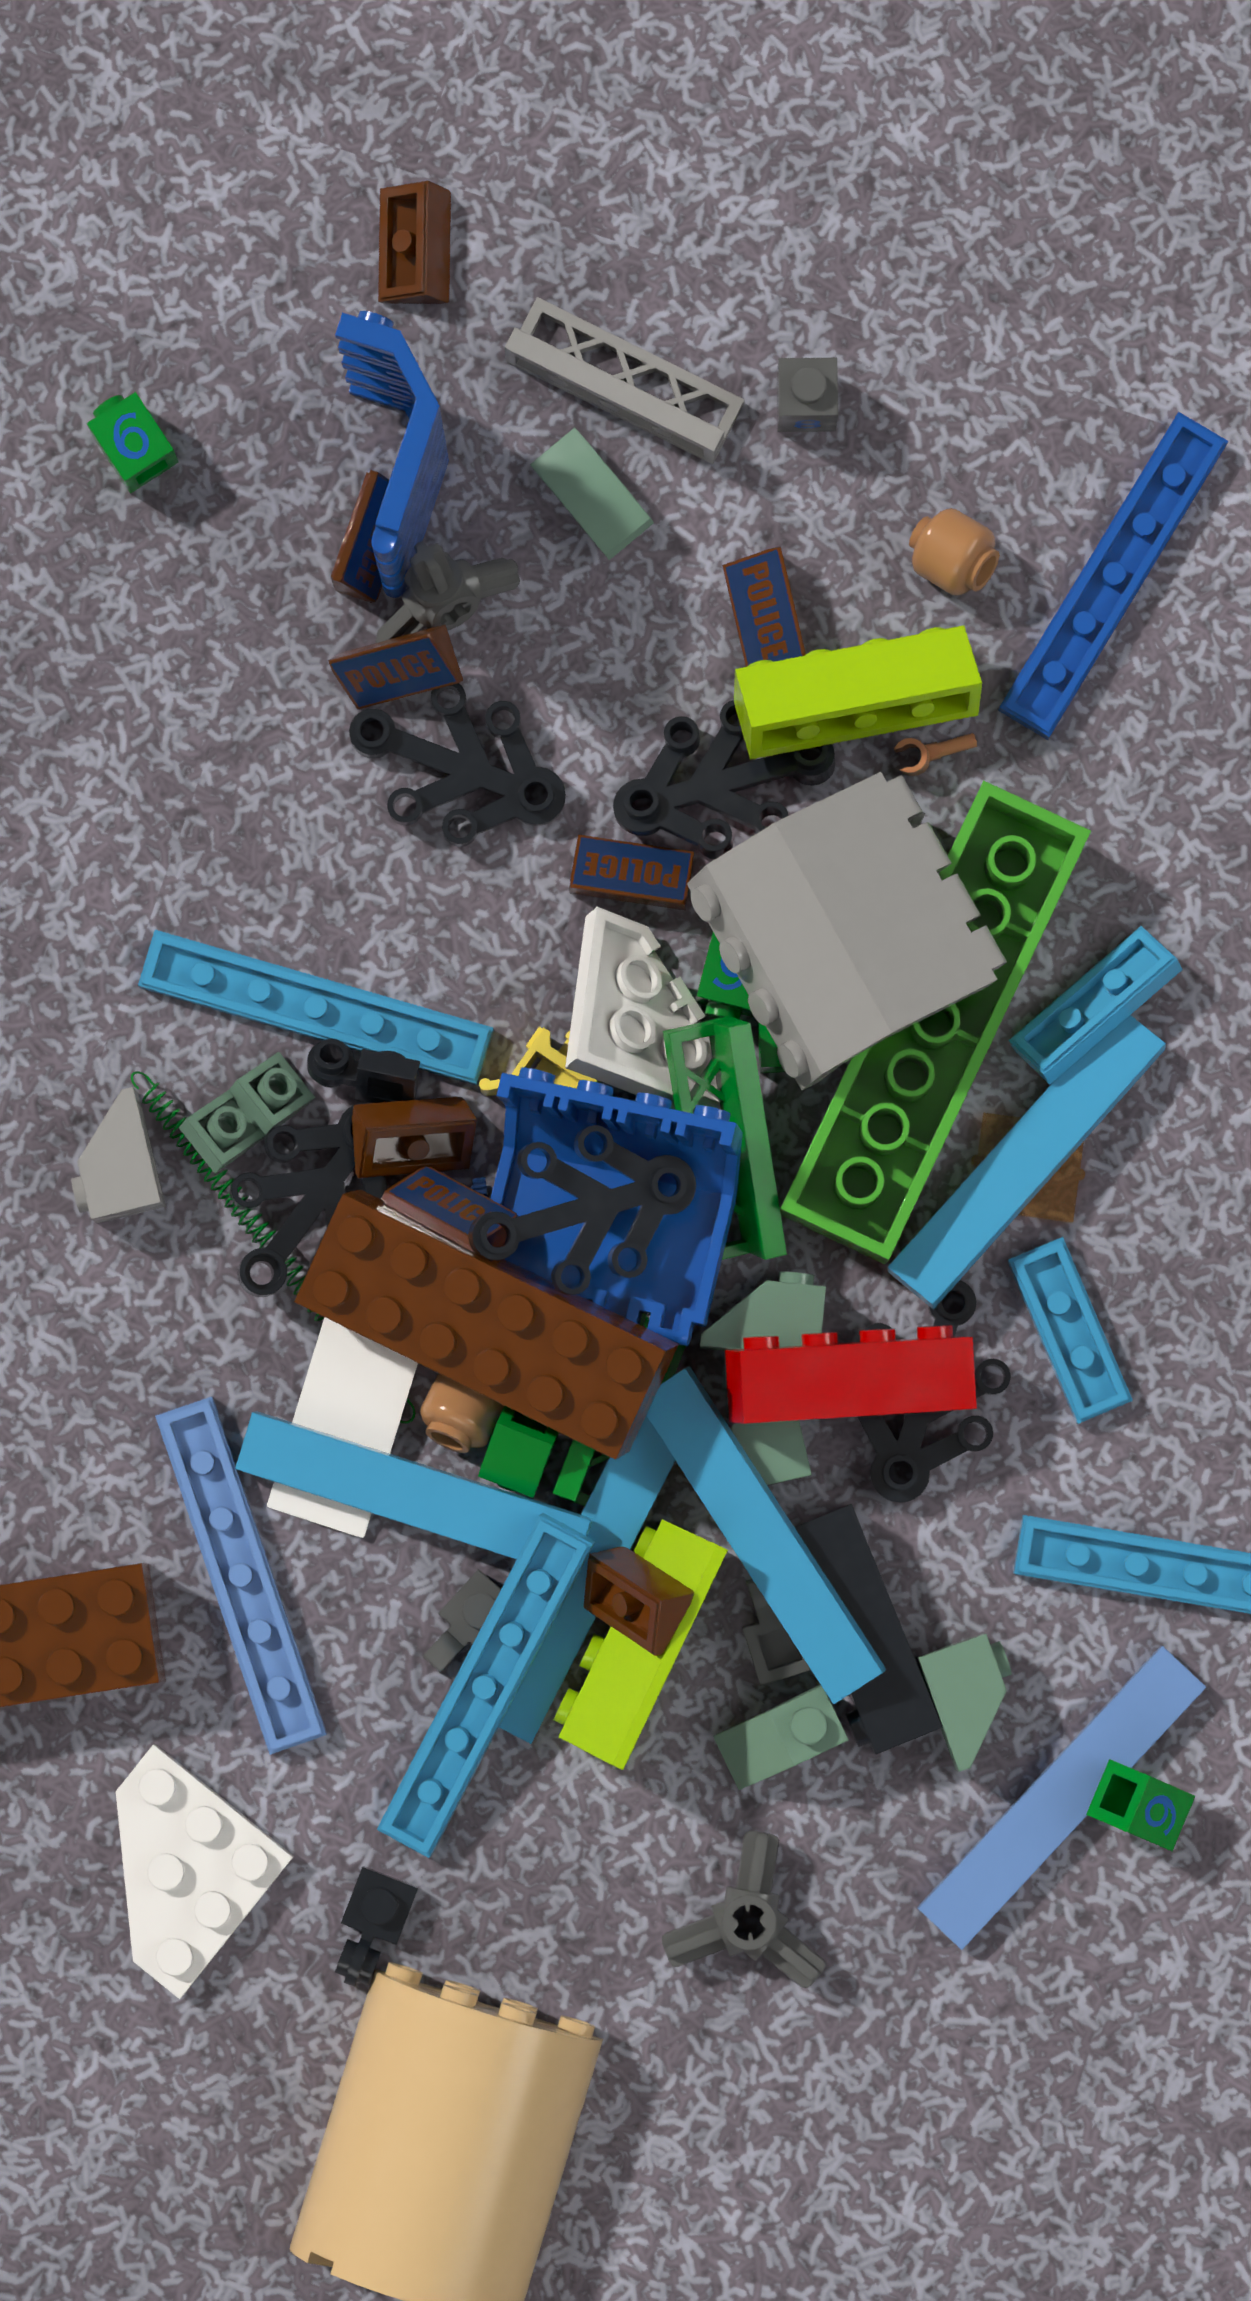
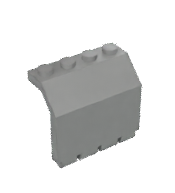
[687,772,1007,1090]

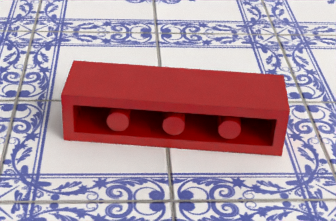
[725,1325,977,1424]

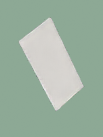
[267,1317,418,1538]

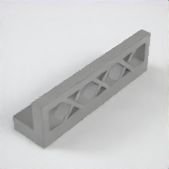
[504,297,745,464]

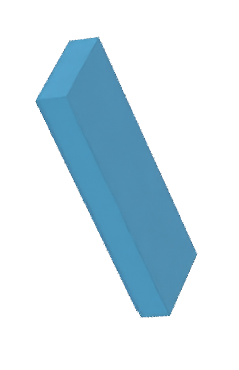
[1008,926,1183,1085]
[1007,1237,1133,1424]

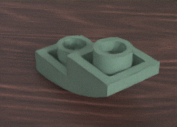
[530,427,654,560]
[179,1052,315,1174]

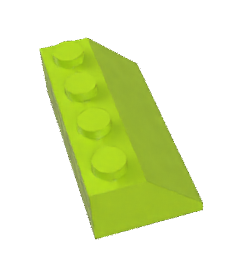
[553,1519,728,1770]

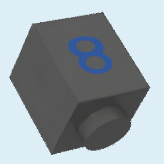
[777,357,838,432]

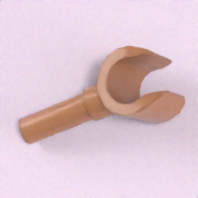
[894,733,977,776]

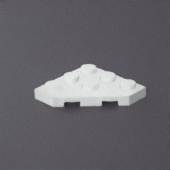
[565,907,721,1114]
[116,1744,294,1999]

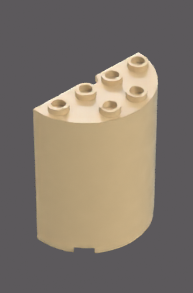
[290,1962,603,2301]

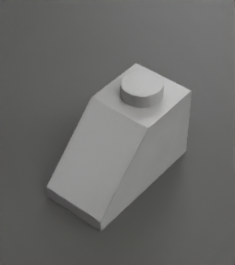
[71,1087,166,1224]

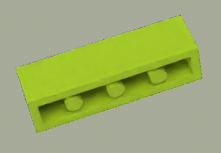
[734,625,982,760]

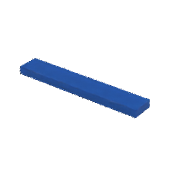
[998,412,1229,740]

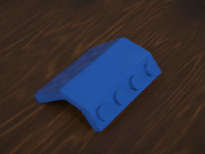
[335,311,449,598]
[490,1067,743,1346]

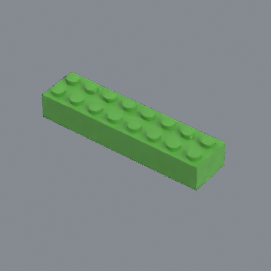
[780,780,1091,1265]

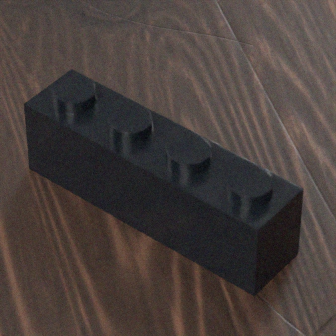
[795,1504,943,1755]

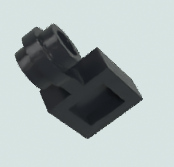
[307,1039,420,1103]
[335,1866,419,1987]

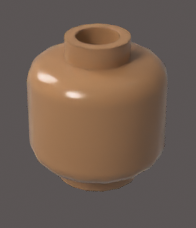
[909,508,1000,596]
[420,1373,505,1453]

